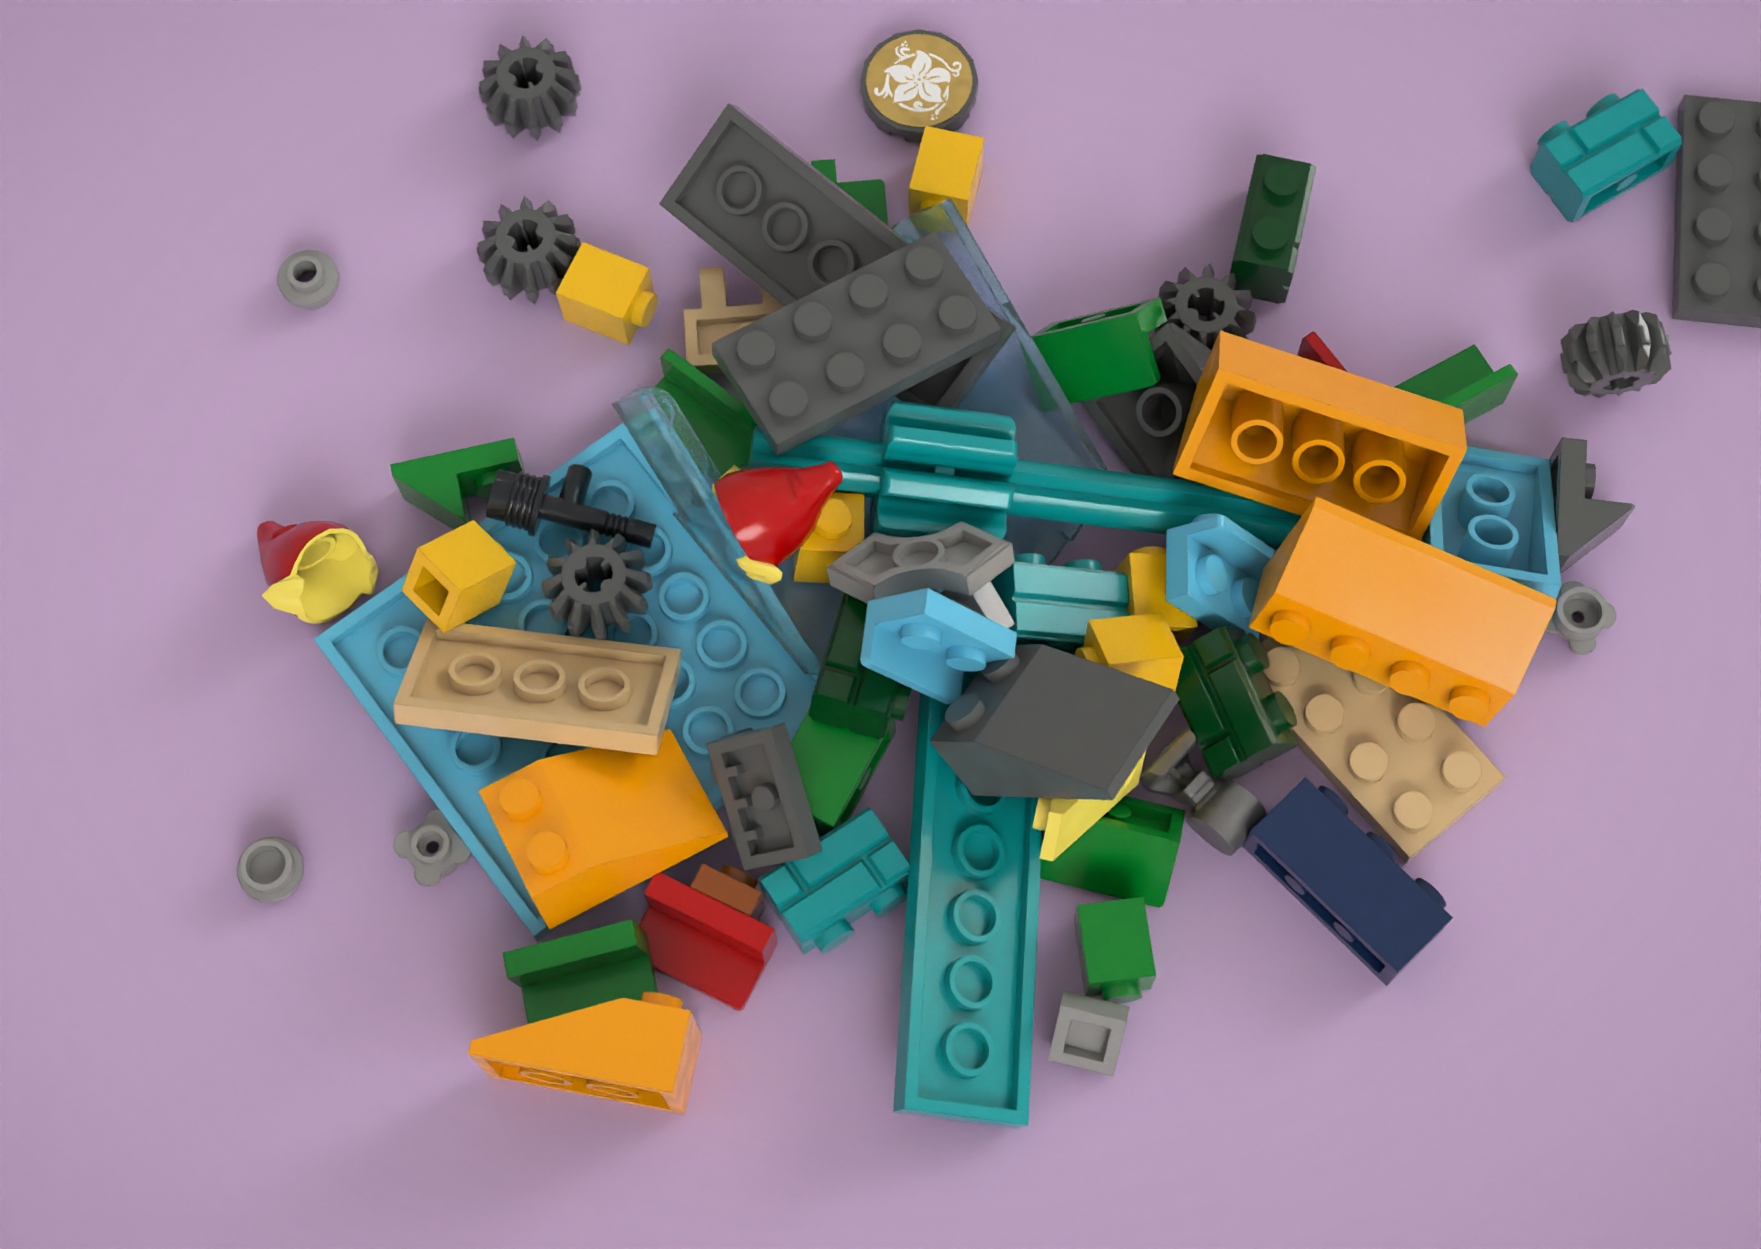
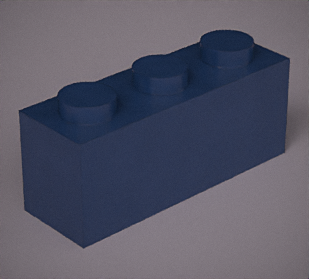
[1243,777,1453,986]

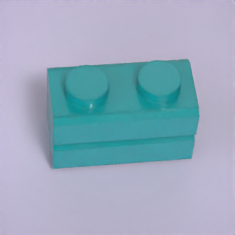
[1530,89,1682,222]
[991,553,1130,655]
[758,806,910,955]

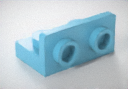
[1166,514,1276,639]
[860,588,1017,705]

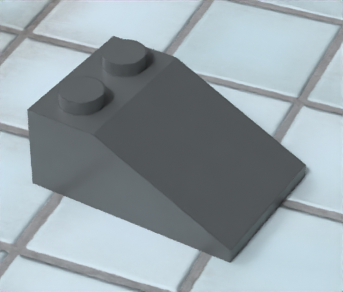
[930,644,1180,800]

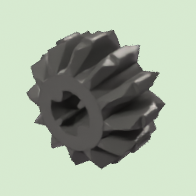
[478,35,581,142]
[477,196,581,304]
[1154,264,1256,350]
[1560,310,1672,398]
[541,529,653,640]

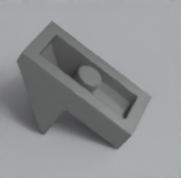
[1549,437,1635,574]

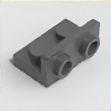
[706,722,822,871]

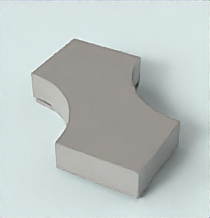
[826,521,1015,604]

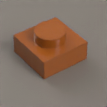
[690,864,765,921]

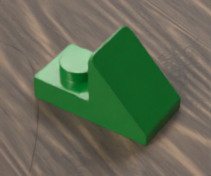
[390,438,525,530]

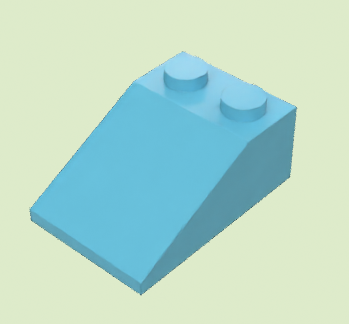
[1421,446,1561,599]

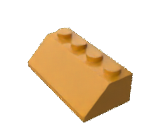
[1173,331,1467,541]
[1248,497,1557,727]

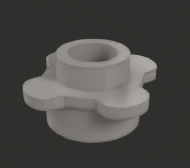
[1545,581,1616,655]
[394,809,472,887]

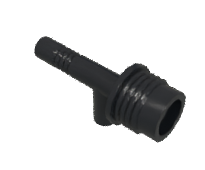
[486,464,657,549]

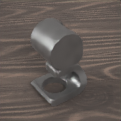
[1139,729,1267,855]

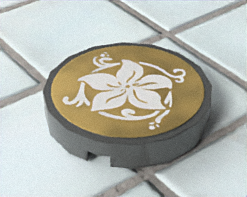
[860,29,978,143]

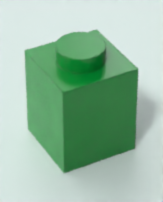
[1074,897,1156,1004]

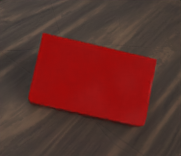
[639,872,778,1011]

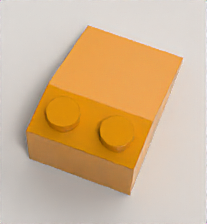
[478,729,729,930]
[468,992,702,1114]

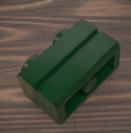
[1229,154,1317,304]
[808,592,912,739]
[1175,626,1298,779]

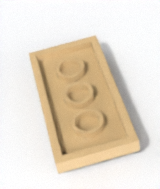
[393,619,681,755]
[1261,637,1506,864]

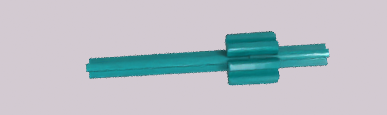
[748,401,1301,548]

